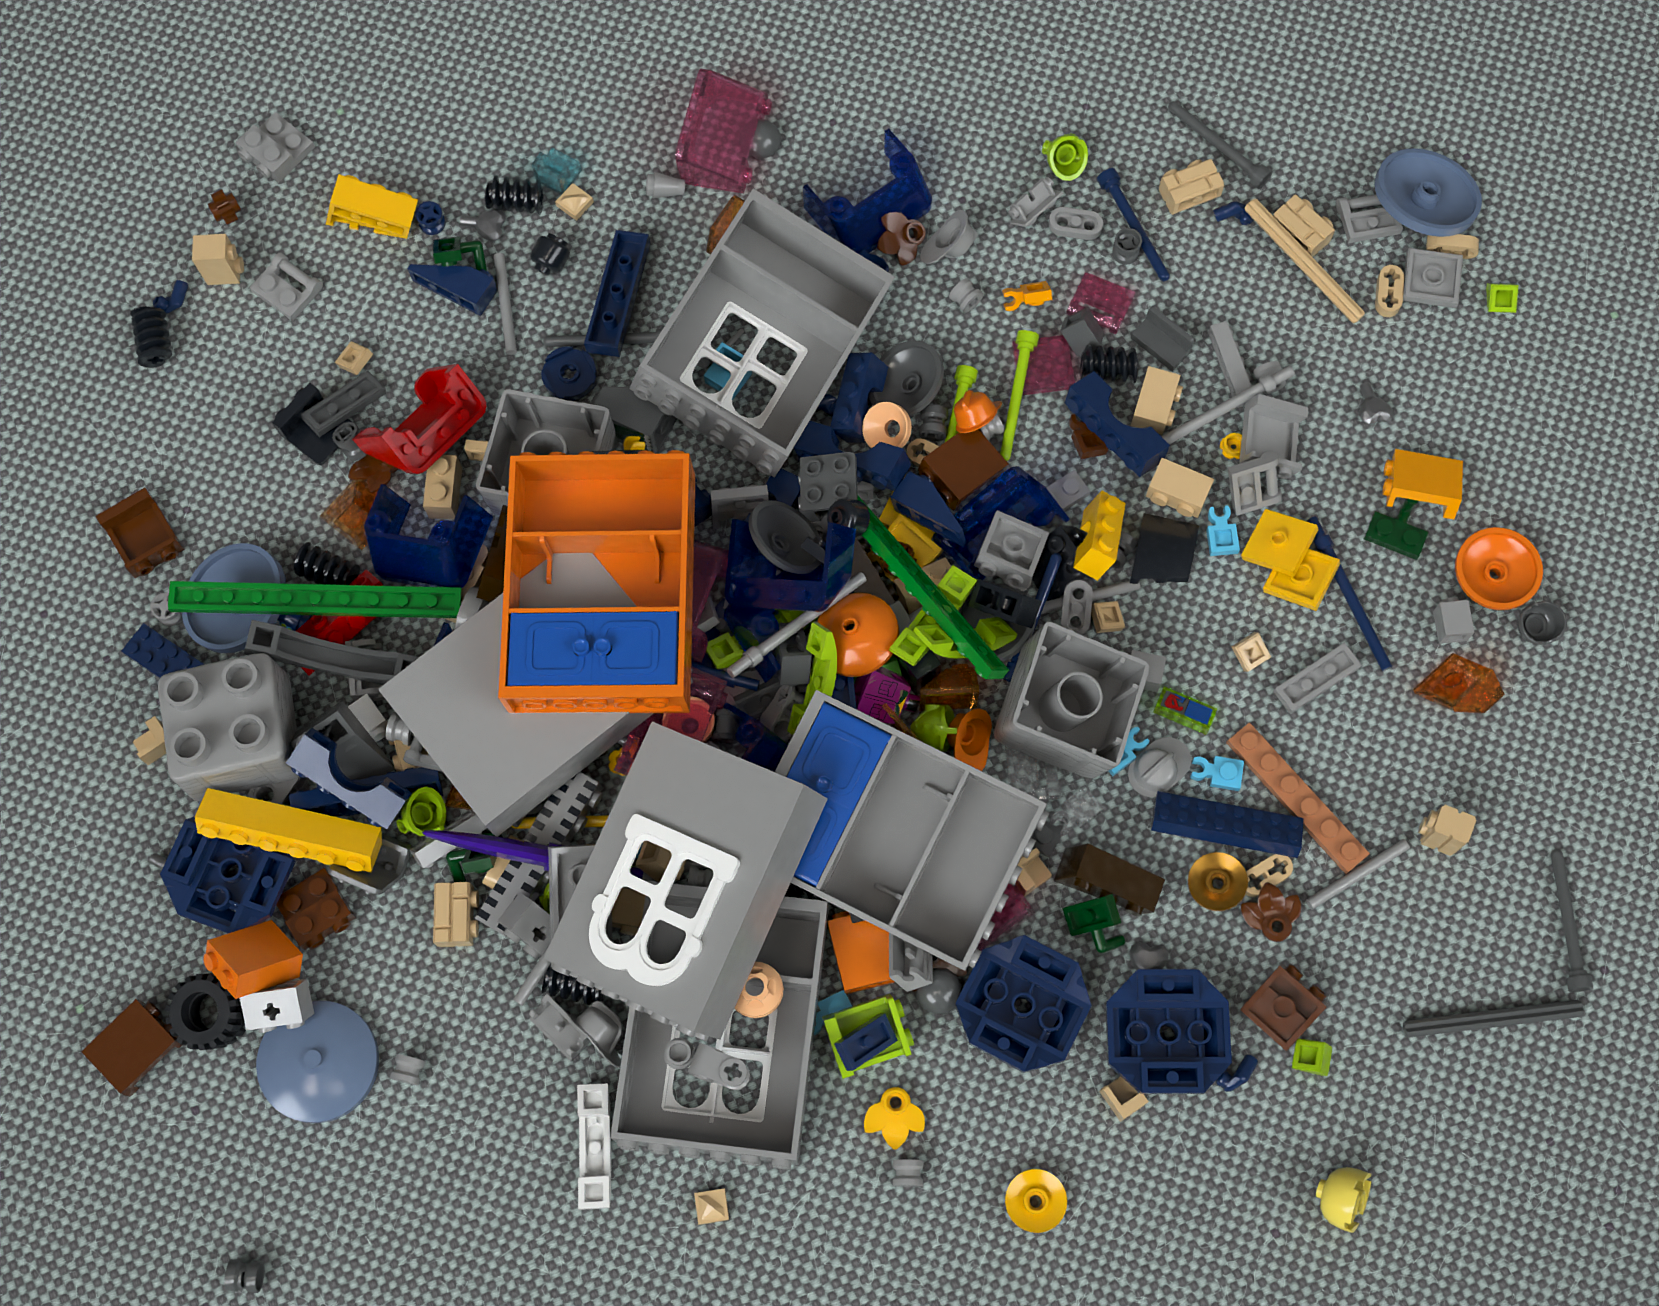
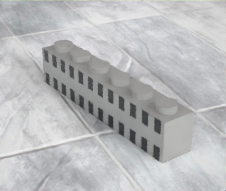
[475,772,603,938]

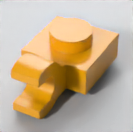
[1002,281,1052,311]

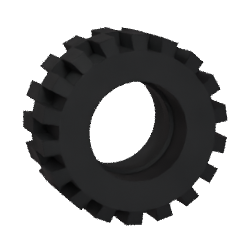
[165,973,246,1050]

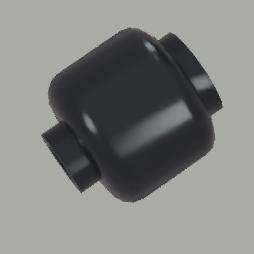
[530,233,570,276]
[827,499,870,537]

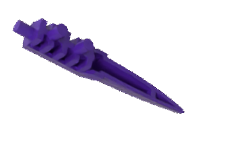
[422,830,643,879]

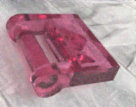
[1066,272,1136,335]

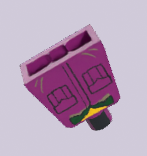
[854,667,919,724]

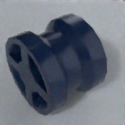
[415,201,446,235]

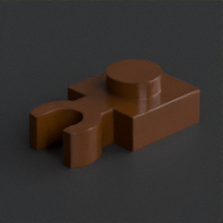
[1069,414,1108,459]

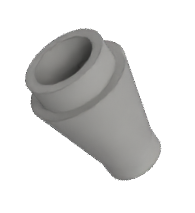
[646,172,685,199]

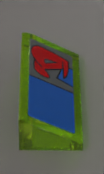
[1153,686,1217,735]

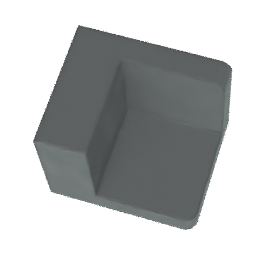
[1060,307,1104,356]

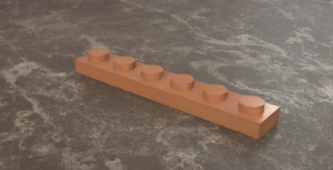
[1227,722,1370,874]

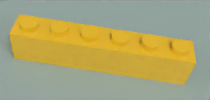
[195,788,382,872]

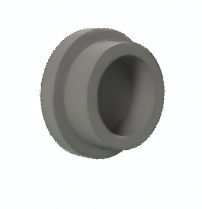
[664,1038,695,1070]

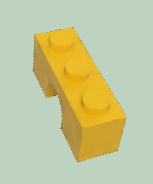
[1073,490,1126,581]

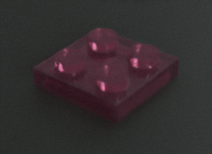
[1012,335,1075,396]

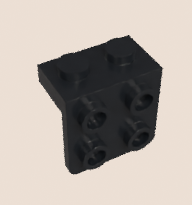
[272,383,352,465]
[1032,525,1092,601]

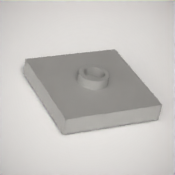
[1403,248,1463,308]

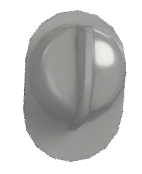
[920,210,978,264]
[1128,737,1192,797]
[569,1001,622,1068]

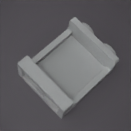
[1239,394,1308,479]

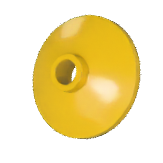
[1005,1169,1067,1233]

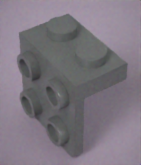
[798,452,858,522]
[328,833,413,895]

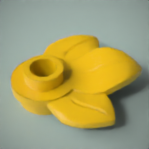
[864,1087,925,1150]

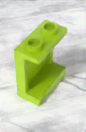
[822,993,914,1079]

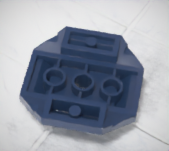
[160,816,296,934]
[955,935,1092,1073]
[1105,969,1232,1094]

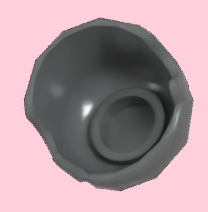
[738,119,781,160]
[1517,601,1567,645]
[915,968,963,1014]

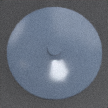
[1374,149,1482,237]
[182,543,286,653]
[256,1001,379,1123]

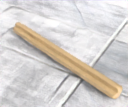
[1244,199,1365,323]

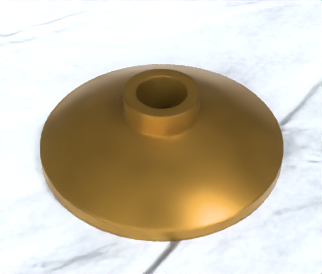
[1188,852,1248,911]

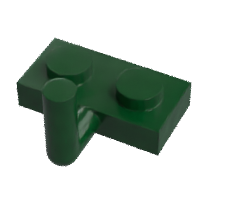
[433,236,487,271]
[1363,499,1429,560]
[446,831,503,882]
[1062,894,1125,953]

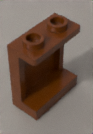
[918,429,1009,511]
[95,487,185,578]
[81,999,182,1097]

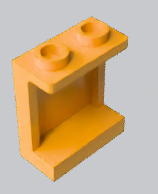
[1382,449,1463,520]

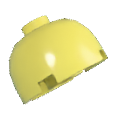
[1316,1167,1371,1233]

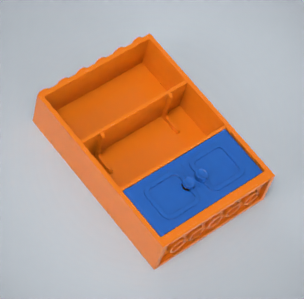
[498,450,695,713]

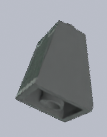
[590,386,677,454]

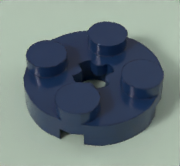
[541,346,597,401]

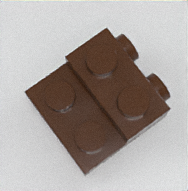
[277,868,356,950]
[1240,963,1328,1051]

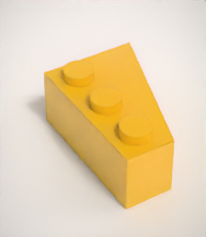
[326,174,418,239]

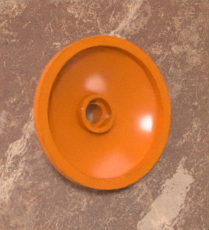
[1455,527,1543,610]
[817,593,899,677]

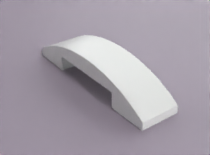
[577,1083,611,1210]

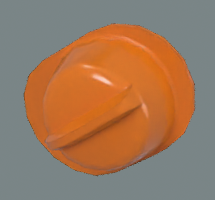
[954,390,1002,433]
[947,708,992,771]

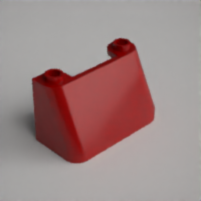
[352,364,487,474]

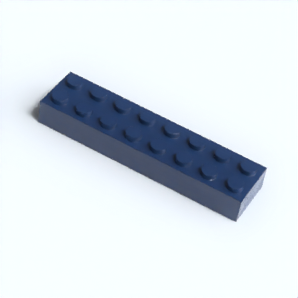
[584,230,651,357]
[121,623,205,679]
[289,767,444,817]
[1151,791,1304,858]

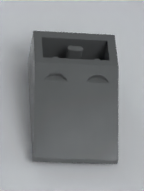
[290,700,395,780]

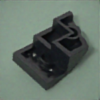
[1130,513,1199,584]

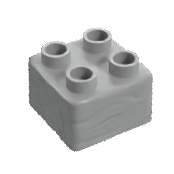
[476,389,618,516]
[994,622,1149,779]
[158,653,300,801]

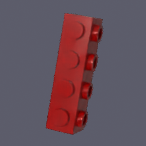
[295,569,384,676]

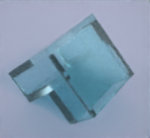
[531,148,582,195]

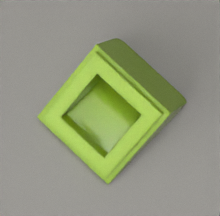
[1486,283,1519,313]
[1292,1039,1332,1076]

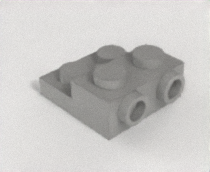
[235,112,315,183]
[973,510,1049,588]

